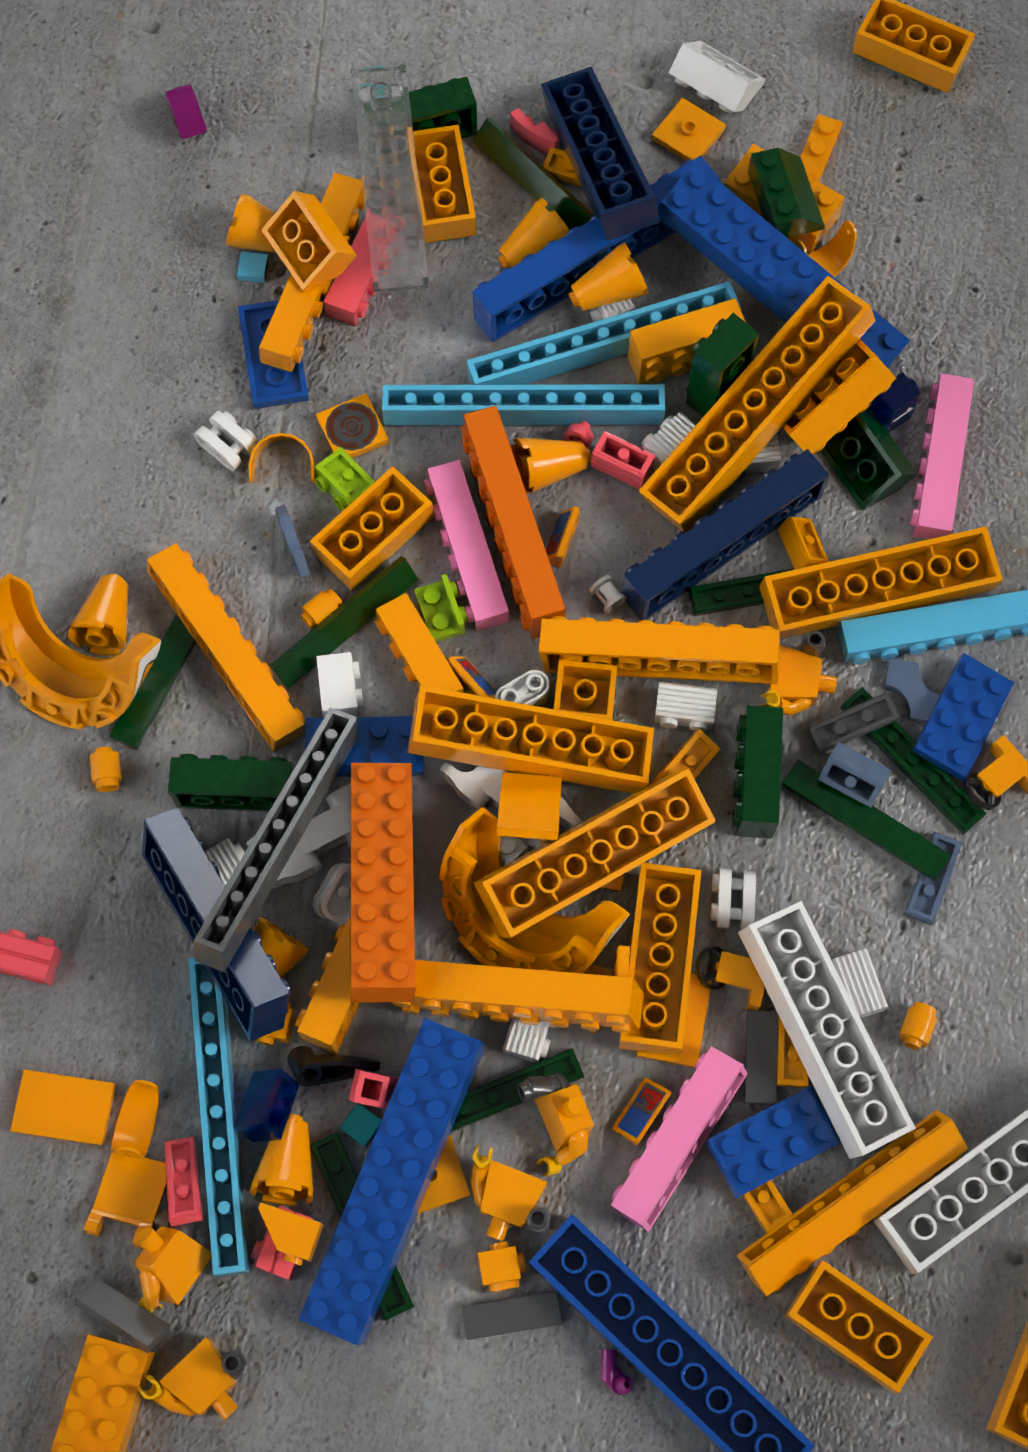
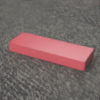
[164,1136,203,1227]

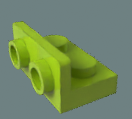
[315,447,375,511]
[414,573,468,643]

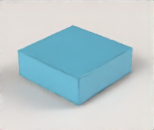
[237,252,269,283]

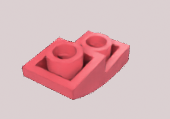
[510,108,560,155]

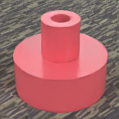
[564,421,594,448]

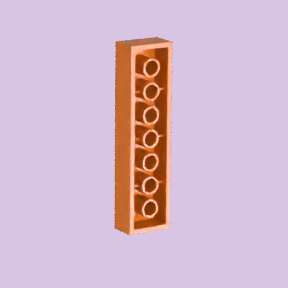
[460,405,565,639]
[350,763,415,1002]

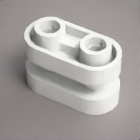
[193,411,257,471]
[495,670,550,707]
[313,863,350,921]
[710,868,756,929]

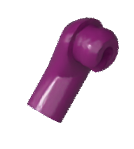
[600,1349,633,1395]

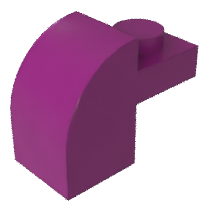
[165,84,207,140]

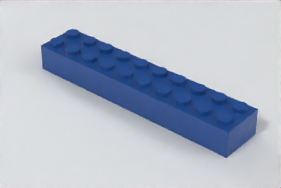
[473,155,720,343]
[657,162,910,368]
[299,1018,486,1345]
[528,1214,815,1452]

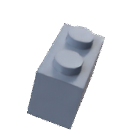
[818,742,891,807]

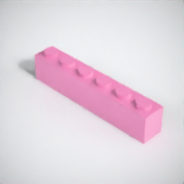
[910,373,974,539]
[424,460,509,631]
[611,1046,748,1232]

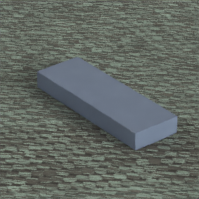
[903,831,963,926]

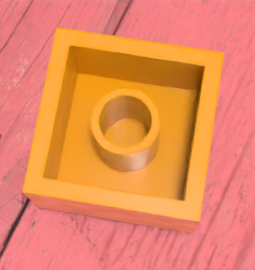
[554,660,618,720]

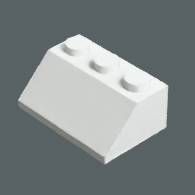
[669,41,766,114]

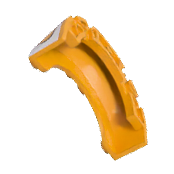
[0,573,161,729]
[439,807,630,973]

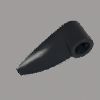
[287,1046,380,1087]

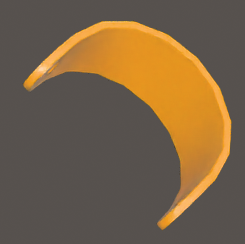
[793,220,857,277]
[249,433,316,483]
[111,1080,159,1159]

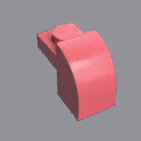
[348,1069,399,1108]

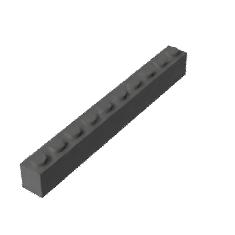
[193,707,357,972]

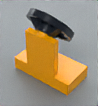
[963,735,1028,810]
[696,946,765,1010]

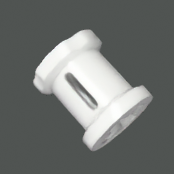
[589,575,627,613]

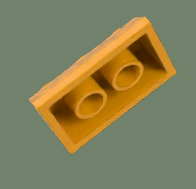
[261,191,357,292]

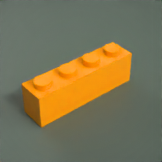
[374,593,464,693]

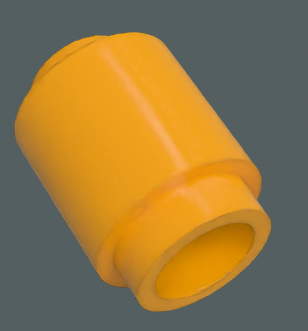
[300,588,343,629]
[89,747,122,792]
[898,1002,938,1050]

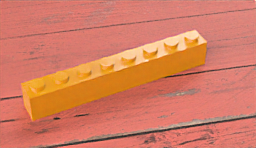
[259,172,368,372]
[147,543,305,752]
[736,1110,968,1297]

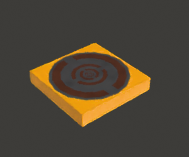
[315,393,389,458]

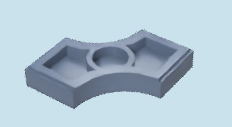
[275,504,310,578]
[884,658,940,724]

